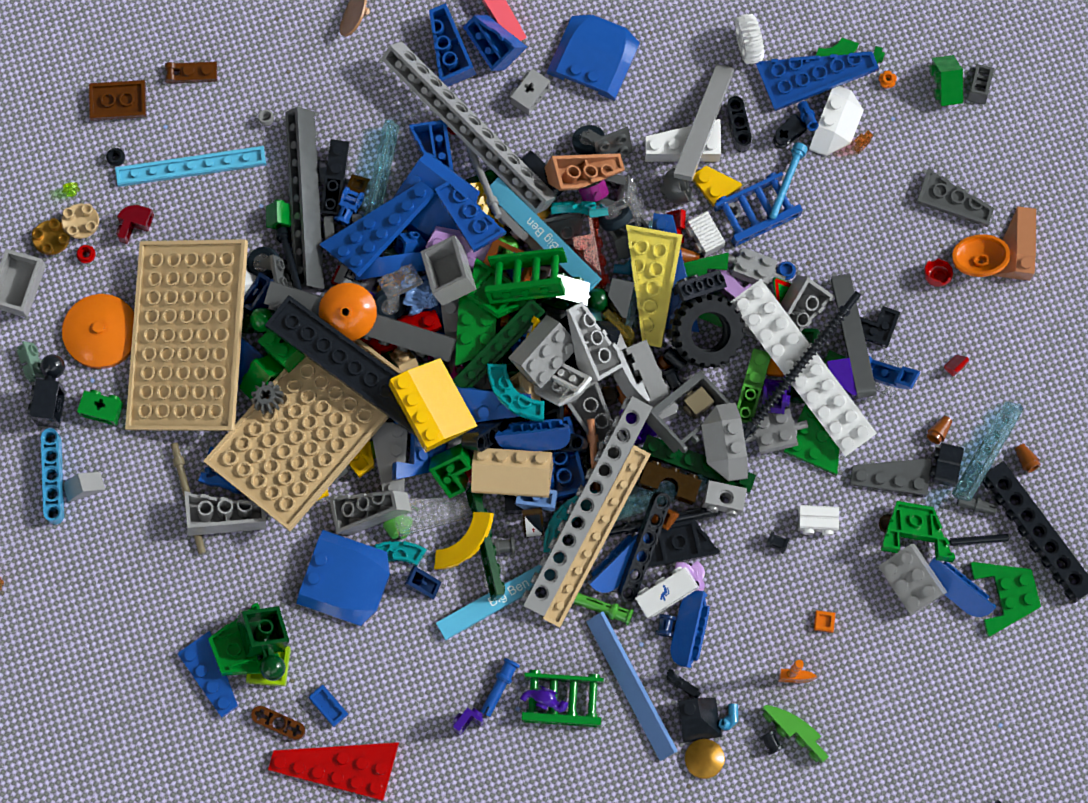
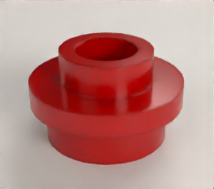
[76,245,96,264]

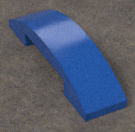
[355,252,426,281]
[869,356,920,389]

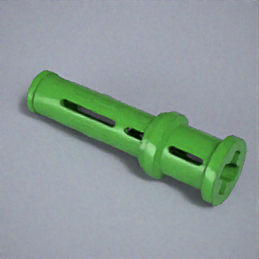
[574,592,634,626]

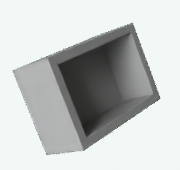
[421,235,477,306]
[0,249,46,318]
[508,315,574,389]
[878,544,948,615]

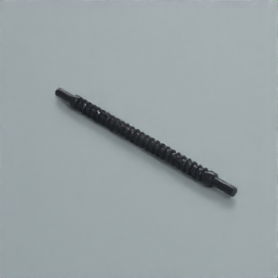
[743,291,861,440]

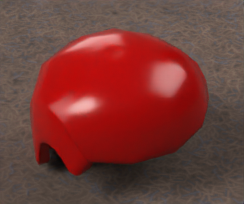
[924,258,953,287]

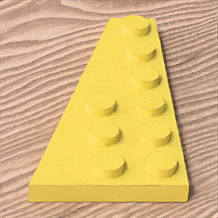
[626,225,683,348]

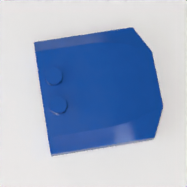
[547,15,640,101]
[392,152,480,243]
[296,530,390,626]

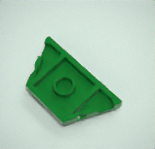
[467,258,536,318]
[455,295,497,367]

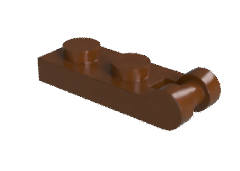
[165,61,218,84]

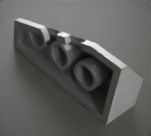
[566,302,625,382]

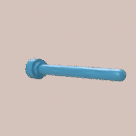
[769,142,808,220]

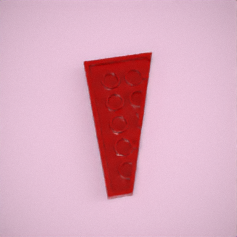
[268,742,399,801]

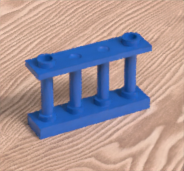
[714,172,803,247]

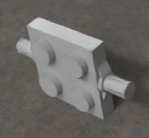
[728,247,786,287]
[745,408,808,455]

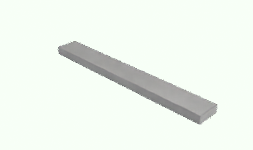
[674,64,734,181]

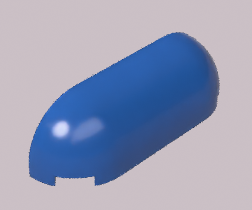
[495,419,571,451]
[588,532,650,593]
[929,557,996,617]
[670,590,710,668]

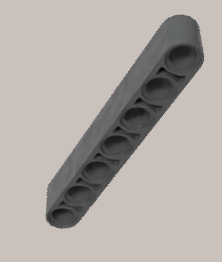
[831,273,877,399]

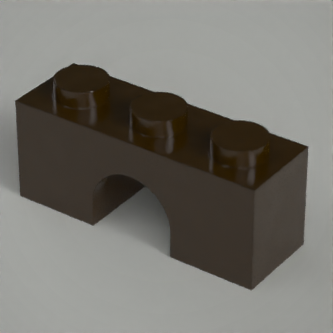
[637,460,702,505]

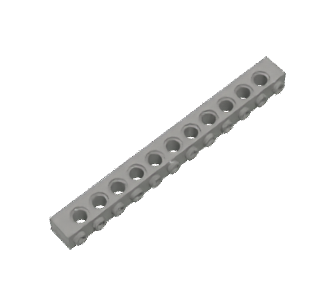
[381,42,557,214]
[521,396,653,616]

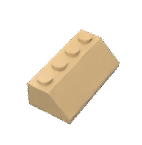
[471,448,553,498]

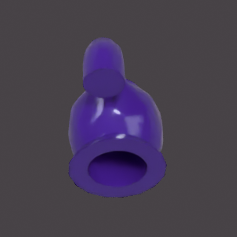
[520,686,569,713]

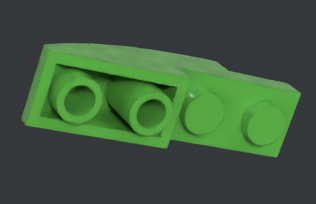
[737,348,771,424]
[762,705,829,764]

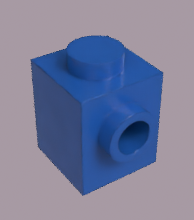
[394,231,426,255]

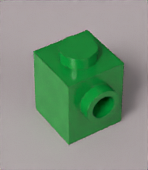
[266,200,291,230]

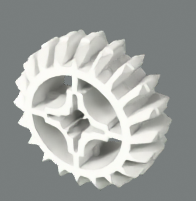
[735,14,764,64]

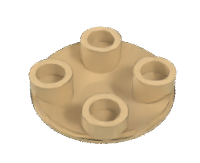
[61,203,99,239]

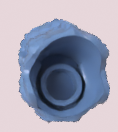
[399,280,439,316]

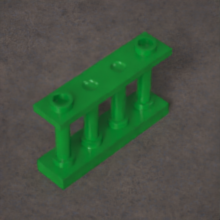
[485,247,567,304]
[522,670,604,728]

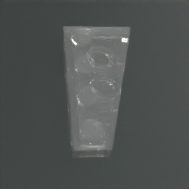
[393,497,473,537]

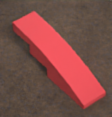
[482,0,527,41]

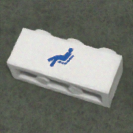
[635,566,699,619]

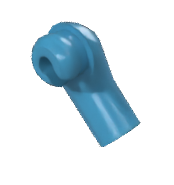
[613,258,633,275]
[719,704,738,731]

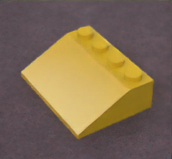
[389,358,477,453]

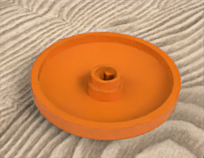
[62,294,134,369]

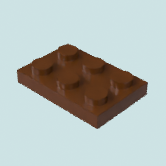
[89,80,147,121]

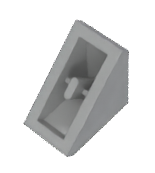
[63,472,106,502]

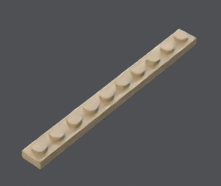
[542,445,651,628]

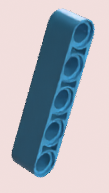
[41,428,64,525]

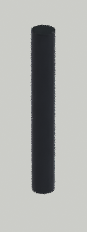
[949,534,1009,546]

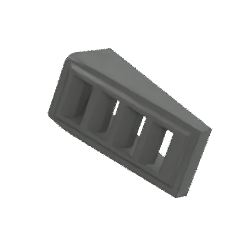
[967,64,994,105]

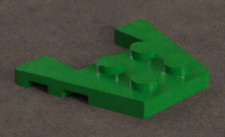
[684,253,729,327]
[881,501,955,563]
[969,562,1041,638]
[208,602,279,676]

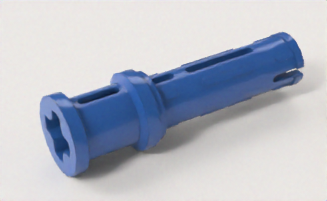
[479,658,520,717]

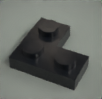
[860,306,901,348]

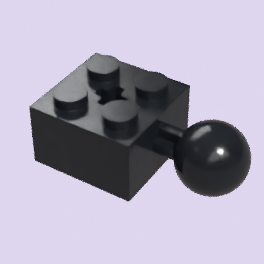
[28,354,66,428]

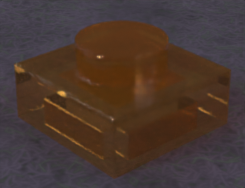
[854,130,874,154]

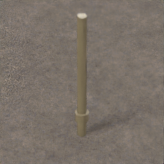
[170,442,206,555]

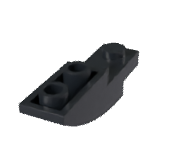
[320,139,350,215]

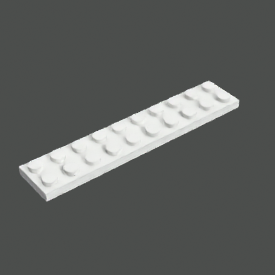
[730,279,877,457]

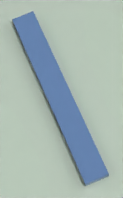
[586,611,678,761]

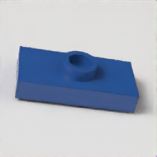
[308,684,349,728]

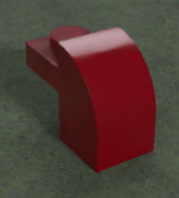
[116,205,154,245]

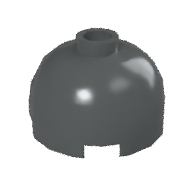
[660,167,693,204]

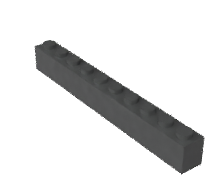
[285,107,324,293]
[264,281,456,364]

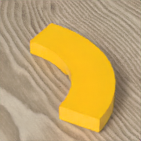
[434,512,494,570]

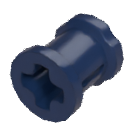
[655,614,676,638]

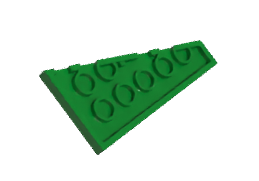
[784,350,847,476]

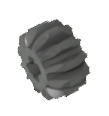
[251,381,284,415]

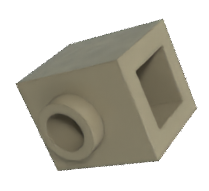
[683,387,714,419]

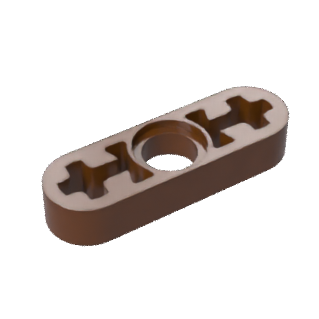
[251,706,306,741]

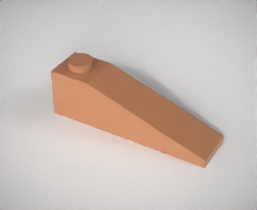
[544,154,625,191]
[992,206,1036,281]

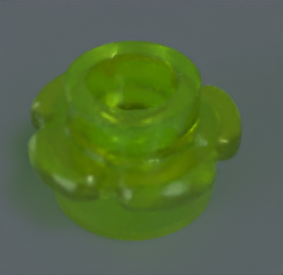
[61,182,80,197]

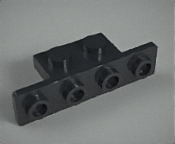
[672,270,727,302]

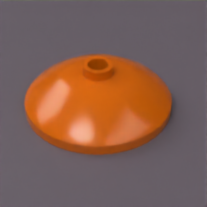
[952,234,1010,277]
[319,283,377,341]

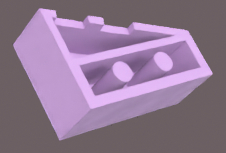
[425,226,492,273]

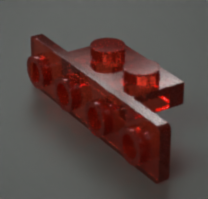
[572,216,610,290]

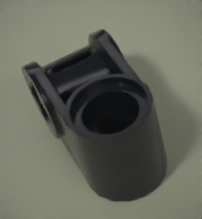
[773,114,807,149]

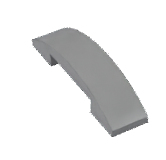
[612,333,650,403]

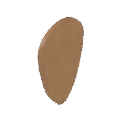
[340,0,370,37]

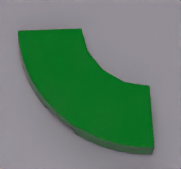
[816,38,859,57]

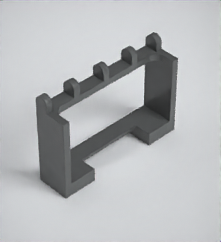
[645,370,730,453]

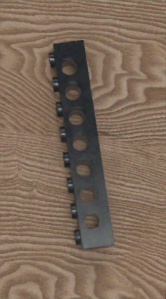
[981,461,1088,603]

